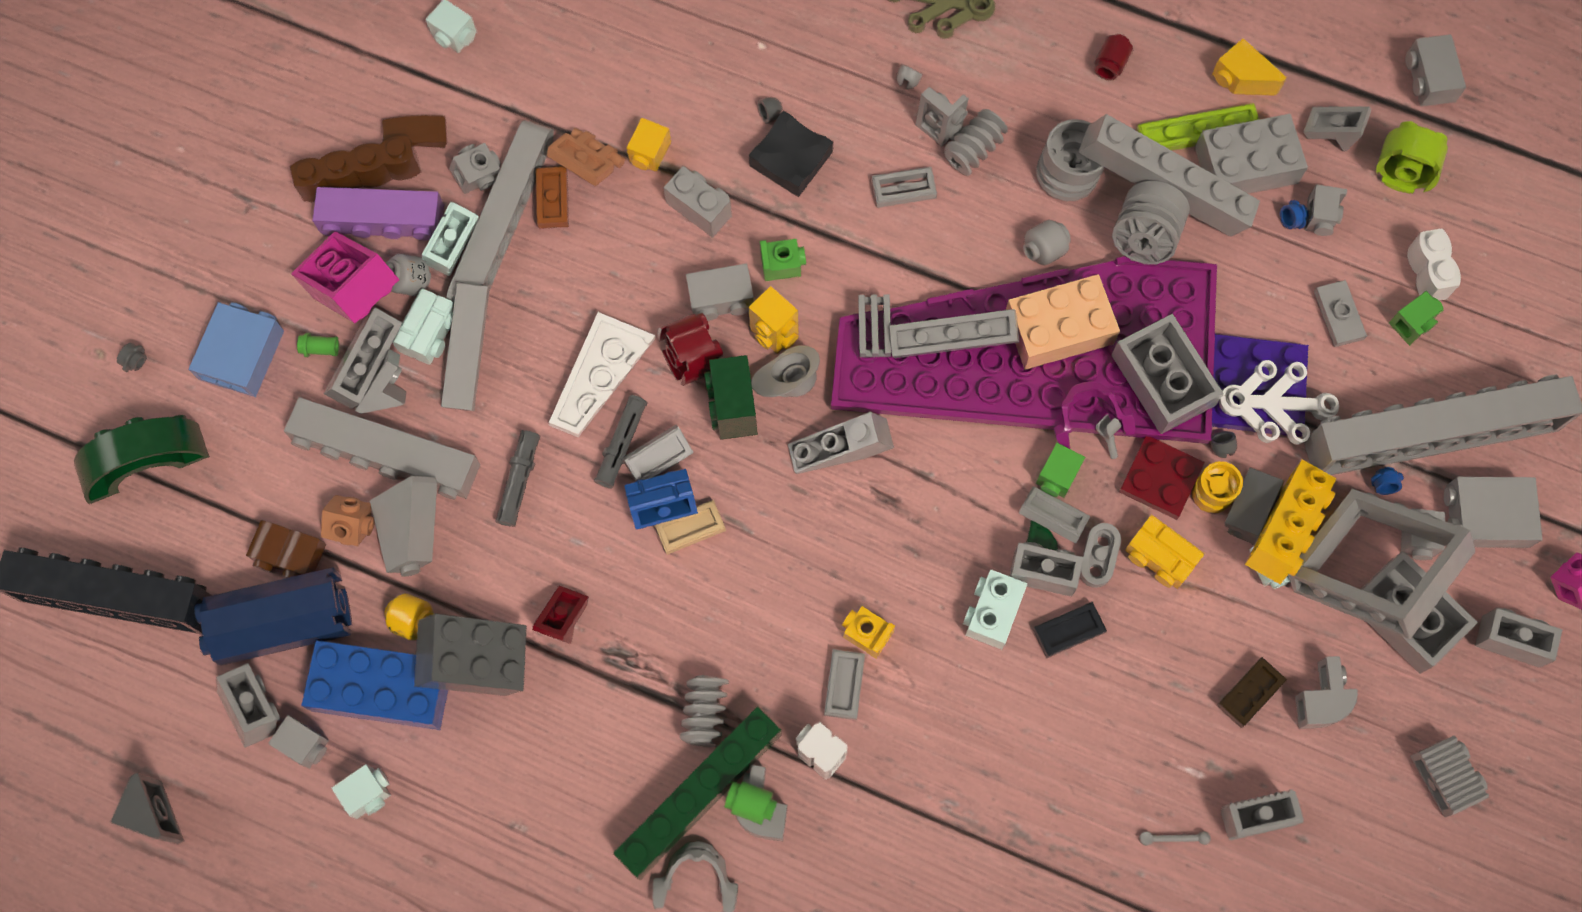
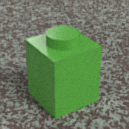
[1036,443,1085,498]

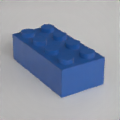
[301,640,448,730]

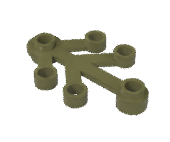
[888,0,995,39]

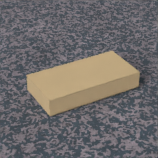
[655,500,726,555]

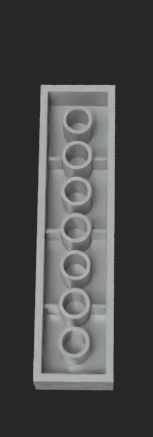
[1304,374,1582,475]

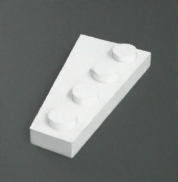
[549,312,656,437]

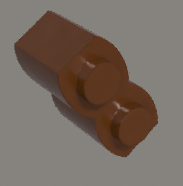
[246,520,326,578]

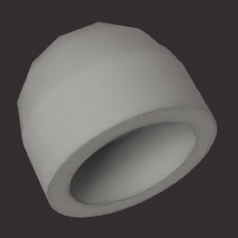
[897,64,923,89]

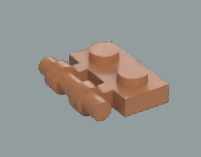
[547,128,625,187]

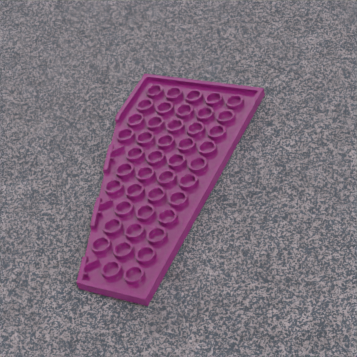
[831,256,1217,444]

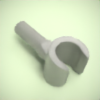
[1096,414,1121,459]

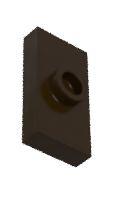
[1217,657,1287,728]

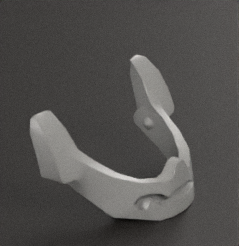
[653,842,738,912]

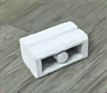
[795,723,848,780]

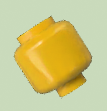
[384,593,434,641]

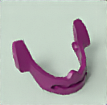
[1054,381,1135,449]

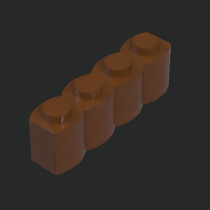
[290,136,421,202]

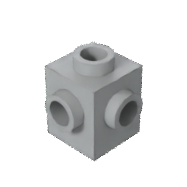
[449,143,500,194]

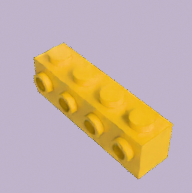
[1245,459,1336,585]

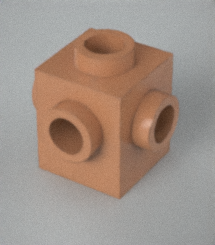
[321,495,375,546]

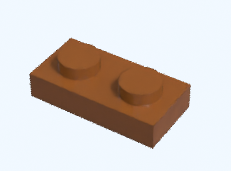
[536,167,569,229]

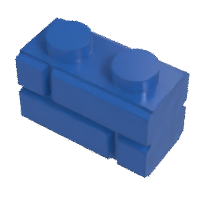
[624,469,698,530]

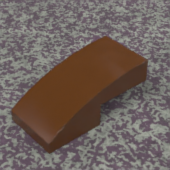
[381,115,447,148]

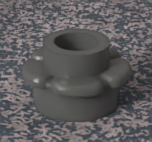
[117,343,147,372]

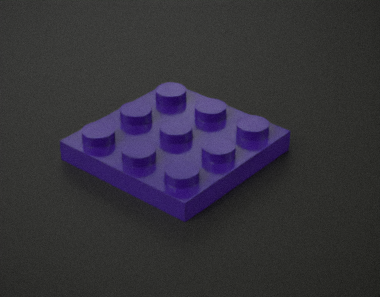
[1212,334,1309,437]

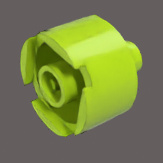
[1376,121,1448,193]

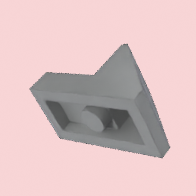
[1304,106,1371,152]
[355,349,406,414]

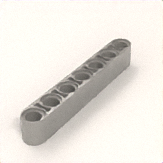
[446,120,554,303]

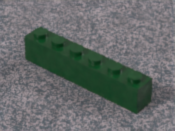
[613,706,782,880]

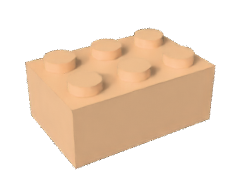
[1006,274,1120,370]

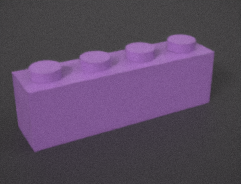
[312,187,444,240]

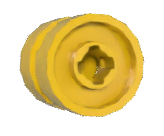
[1192,461,1243,513]

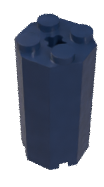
[194,567,352,666]

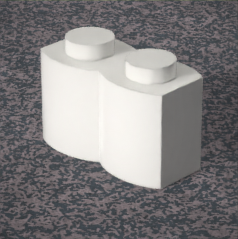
[1408,229,1461,301]

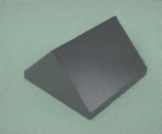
[110,773,184,844]

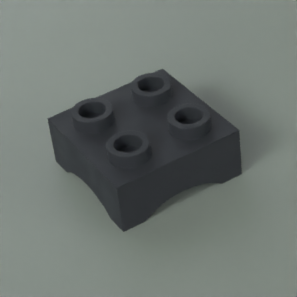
[749,110,833,197]

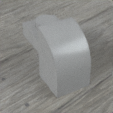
[1295,656,1358,729]
[736,765,788,842]

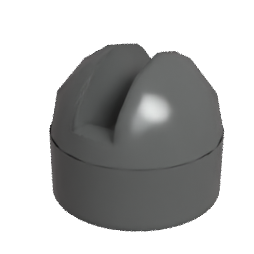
[758,97,783,123]
[1210,431,1237,459]

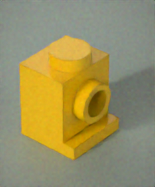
[842,606,895,659]

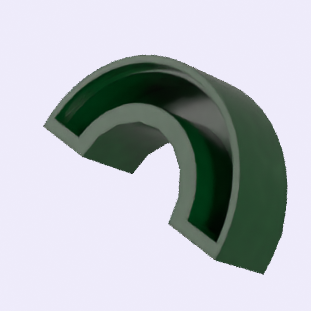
[74,415,210,504]

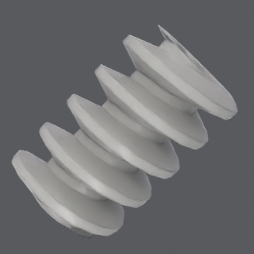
[944,109,1008,176]
[679,675,729,747]

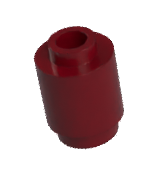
[1094,34,1133,80]

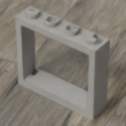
[1288,489,1476,640]

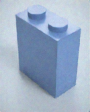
[188,302,284,397]

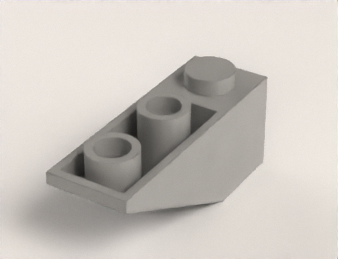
[788,412,894,474]

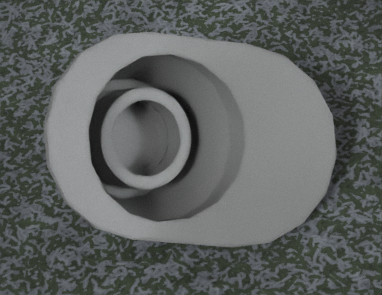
[751,345,820,397]

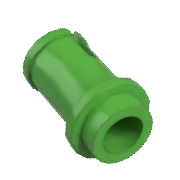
[297,332,339,357]

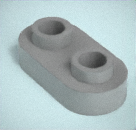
[1080,523,1121,588]

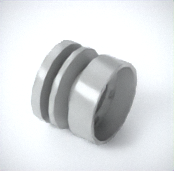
[1036,120,1105,201]
[1112,181,1190,264]

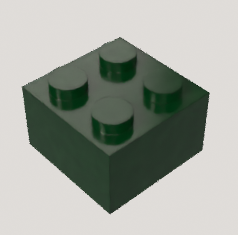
[704,355,758,440]

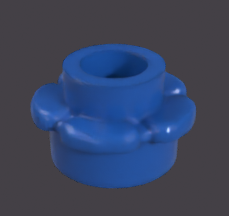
[1280,200,1309,229]
[1371,467,1404,495]

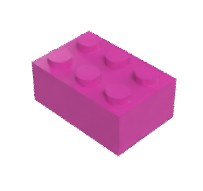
[291,231,399,324]

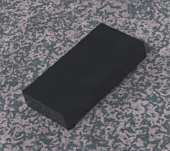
[1033,602,1107,658]

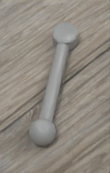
[1139,831,1211,846]

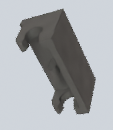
[1225,468,1284,545]

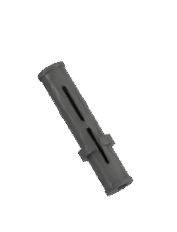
[594,395,648,489]
[495,430,541,527]

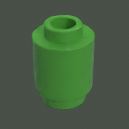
[724,781,778,825]

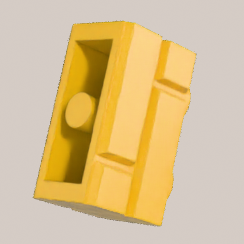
[1125,514,1205,589]

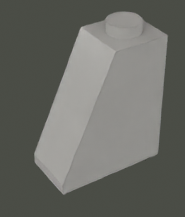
[370,476,437,577]

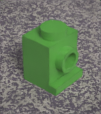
[760,239,806,281]
[1389,291,1444,346]

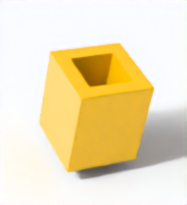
[627,118,671,172]

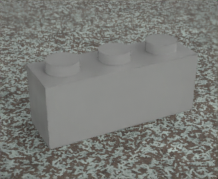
[324,307,402,409]

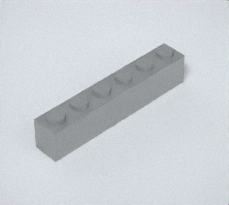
[1078,114,1260,237]
[284,397,480,500]

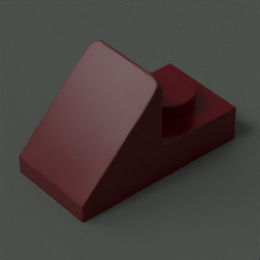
[532,585,589,644]

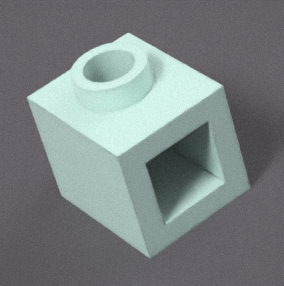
[425,0,477,53]
[332,764,391,819]

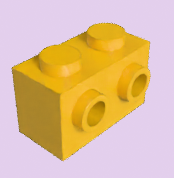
[749,286,799,354]

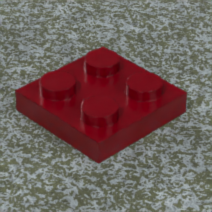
[1119,436,1205,520]

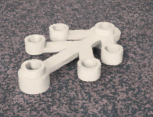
[1219,360,1339,445]

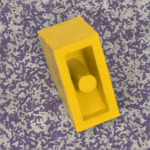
[1212,38,1287,96]

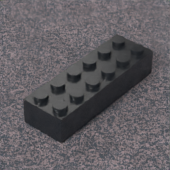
[0,547,212,635]

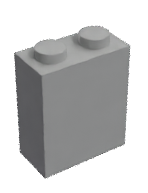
[1444,477,1543,548]

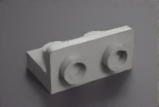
[916,87,969,147]

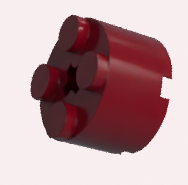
[657,312,723,386]

